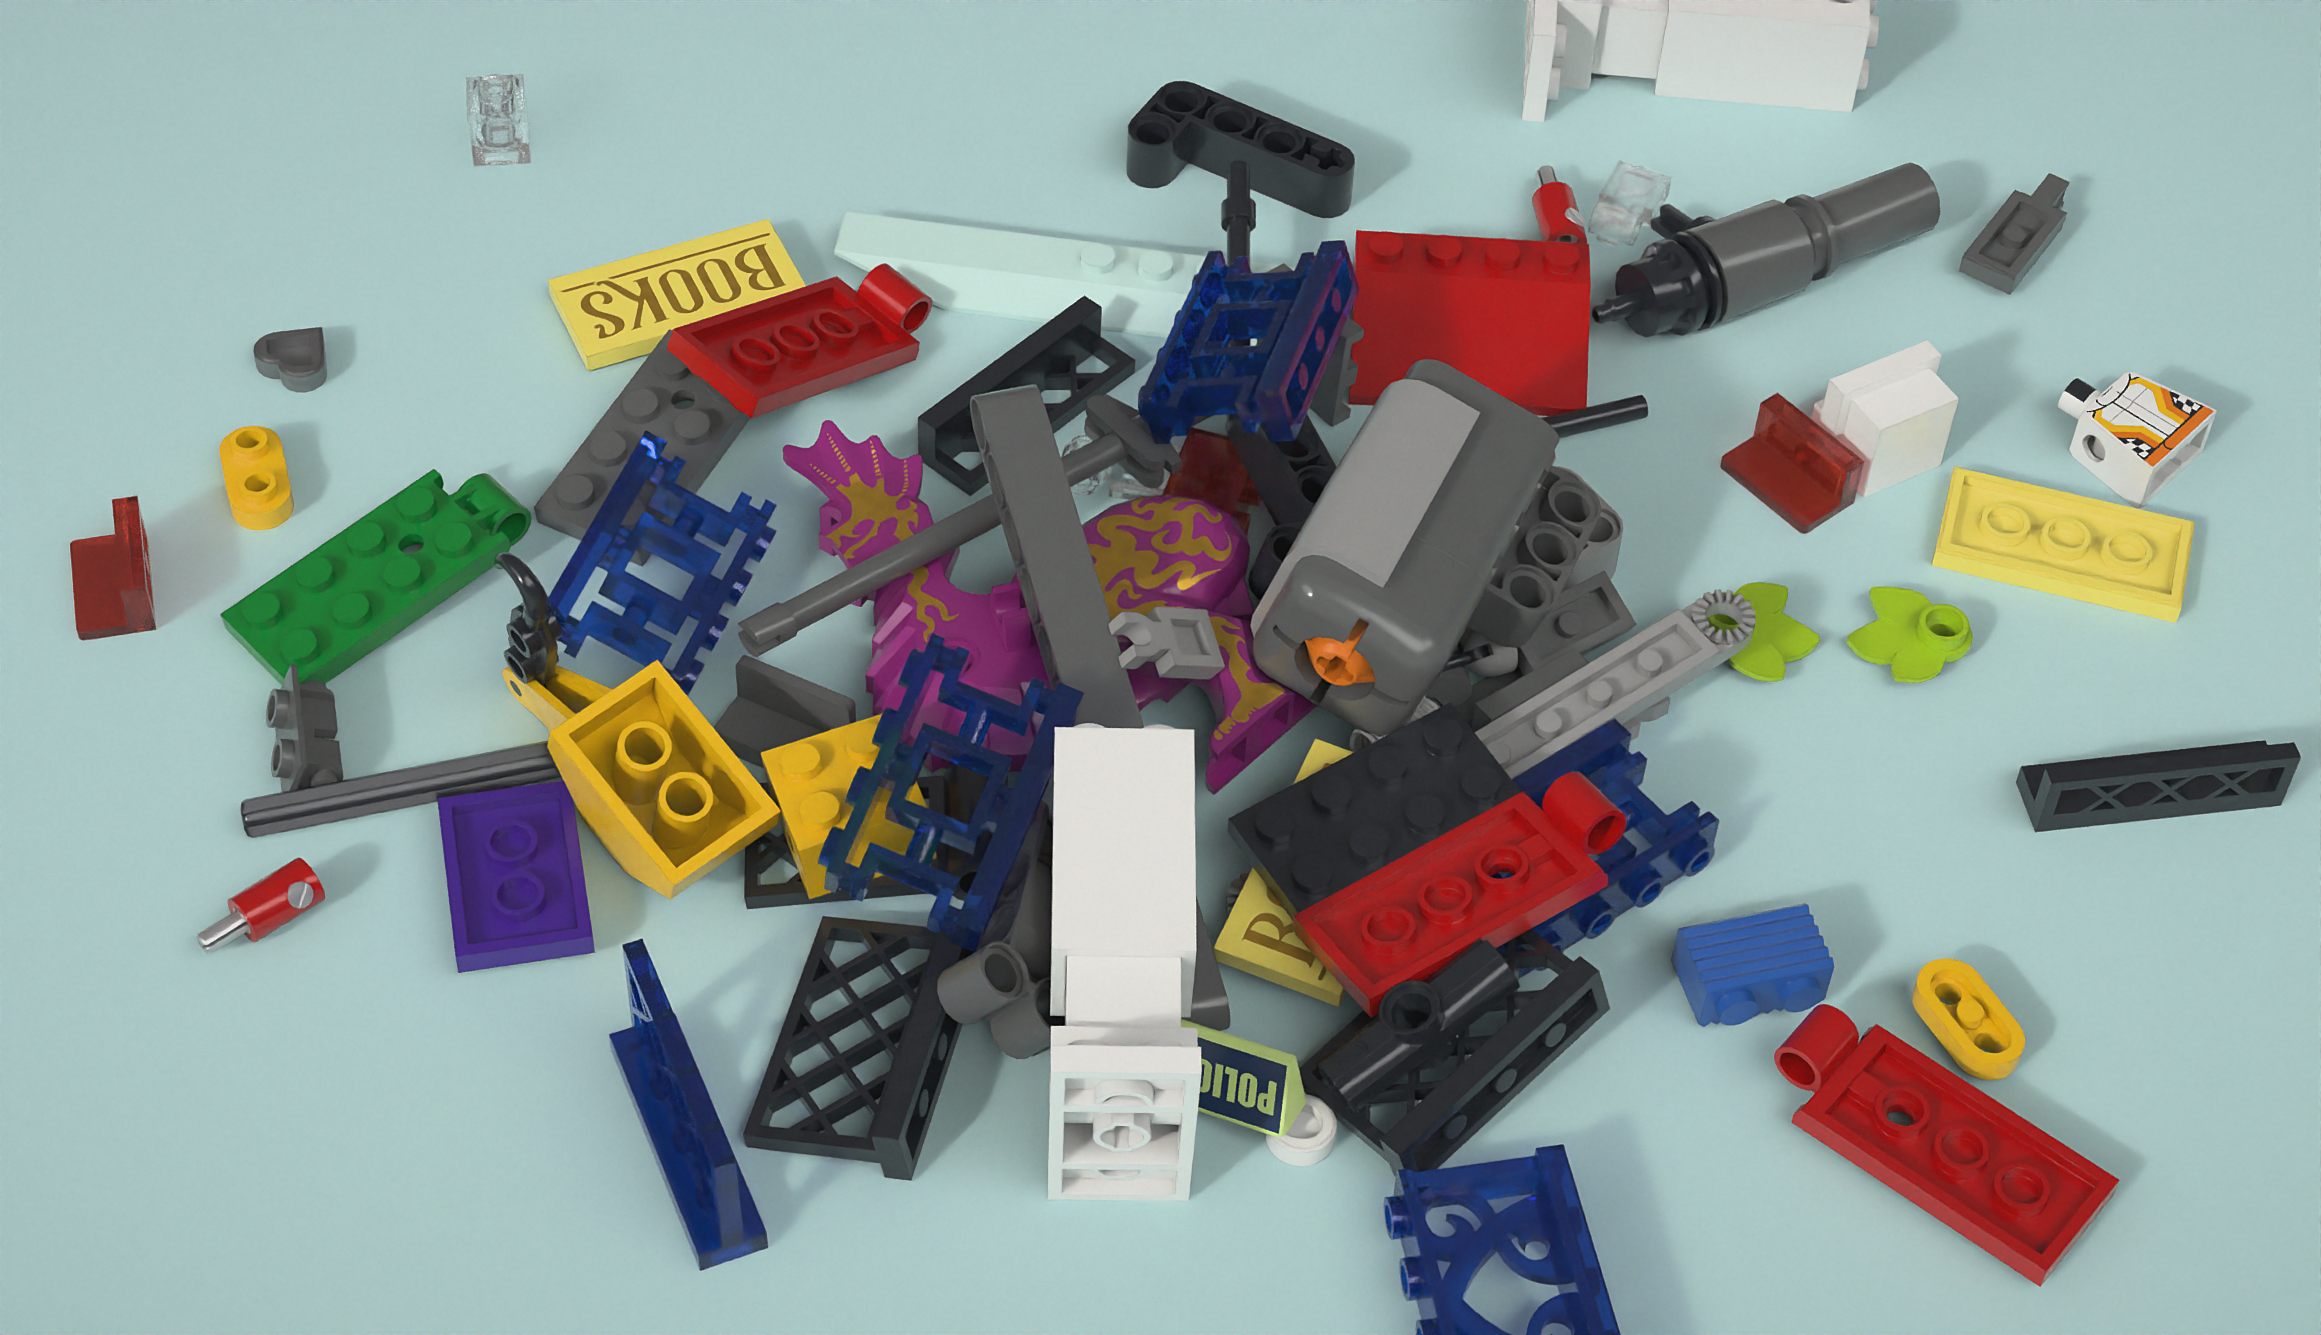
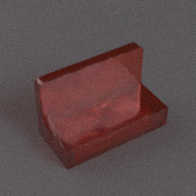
[1720,392,1865,534]
[70,496,156,641]

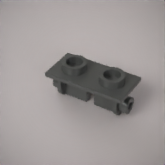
[266,664,344,792]

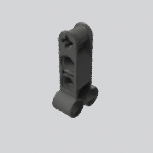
[937,799,1065,1059]

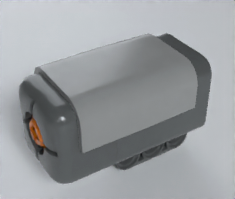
[1250,359,1601,737]

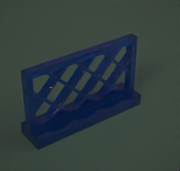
[609,939,768,1271]

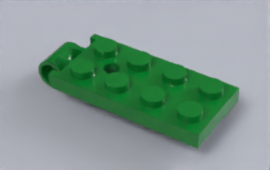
[220,469,532,685]

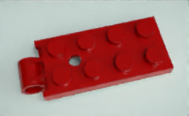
[666,263,932,419]
[1293,772,1627,1018]
[1774,1004,2120,1287]

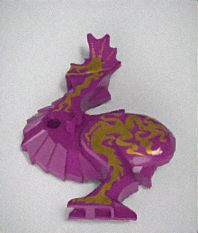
[783,420,1318,795]

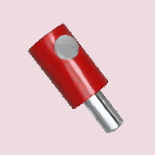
[1532,165,1587,244]
[197,858,325,954]

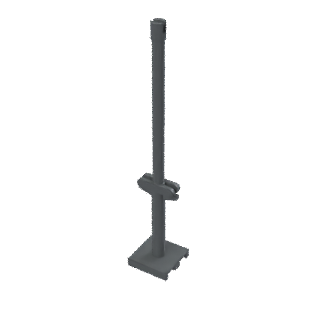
[738,263,1364,657]

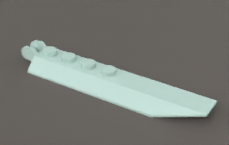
[834,211,1348,349]

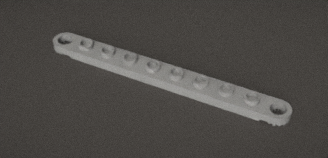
[1226,589,1756,919]

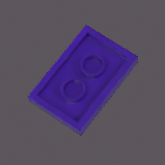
[437,780,595,973]

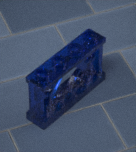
[1383,1144,1621,1335]

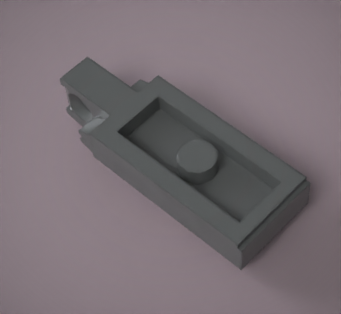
[1959,173,2070,295]

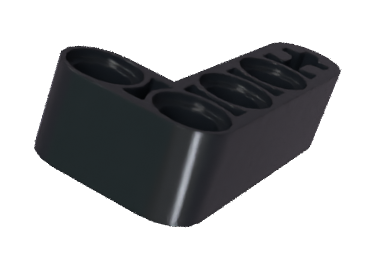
[1126,81,1355,218]
[1225,371,1337,600]

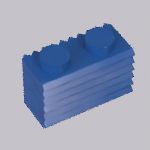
[1671,903,1834,1027]

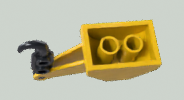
[494,552,781,900]

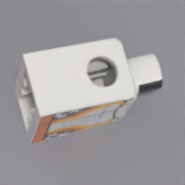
[2058,372,2217,509]

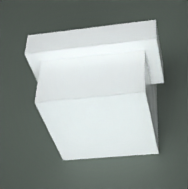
[1807,340,1959,497]

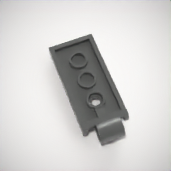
[534,329,751,566]

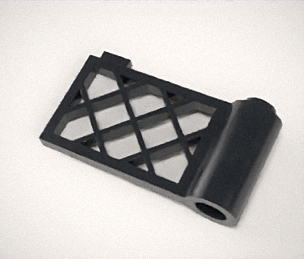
[744,756,1010,909]

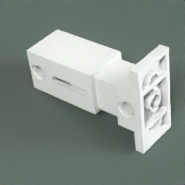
[1522,0,1879,122]
[1047,723,1201,1201]

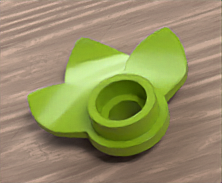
[1705,582,1820,682]
[1846,586,1973,683]

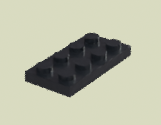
[1228,702,1521,922]

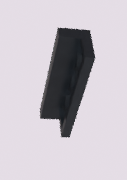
[918,295,1136,496]
[2016,740,2301,832]

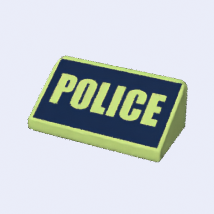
[1181,1019,1307,1137]

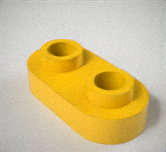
[219,426,294,531]
[1912,958,2025,1080]

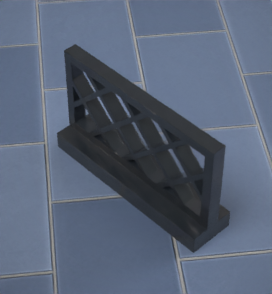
[743,914,978,1181]
[1299,929,1610,1191]

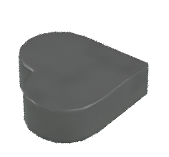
[253,327,327,393]

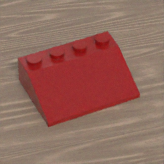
[1348,230,1591,416]

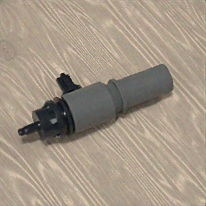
[1592,162,1941,338]

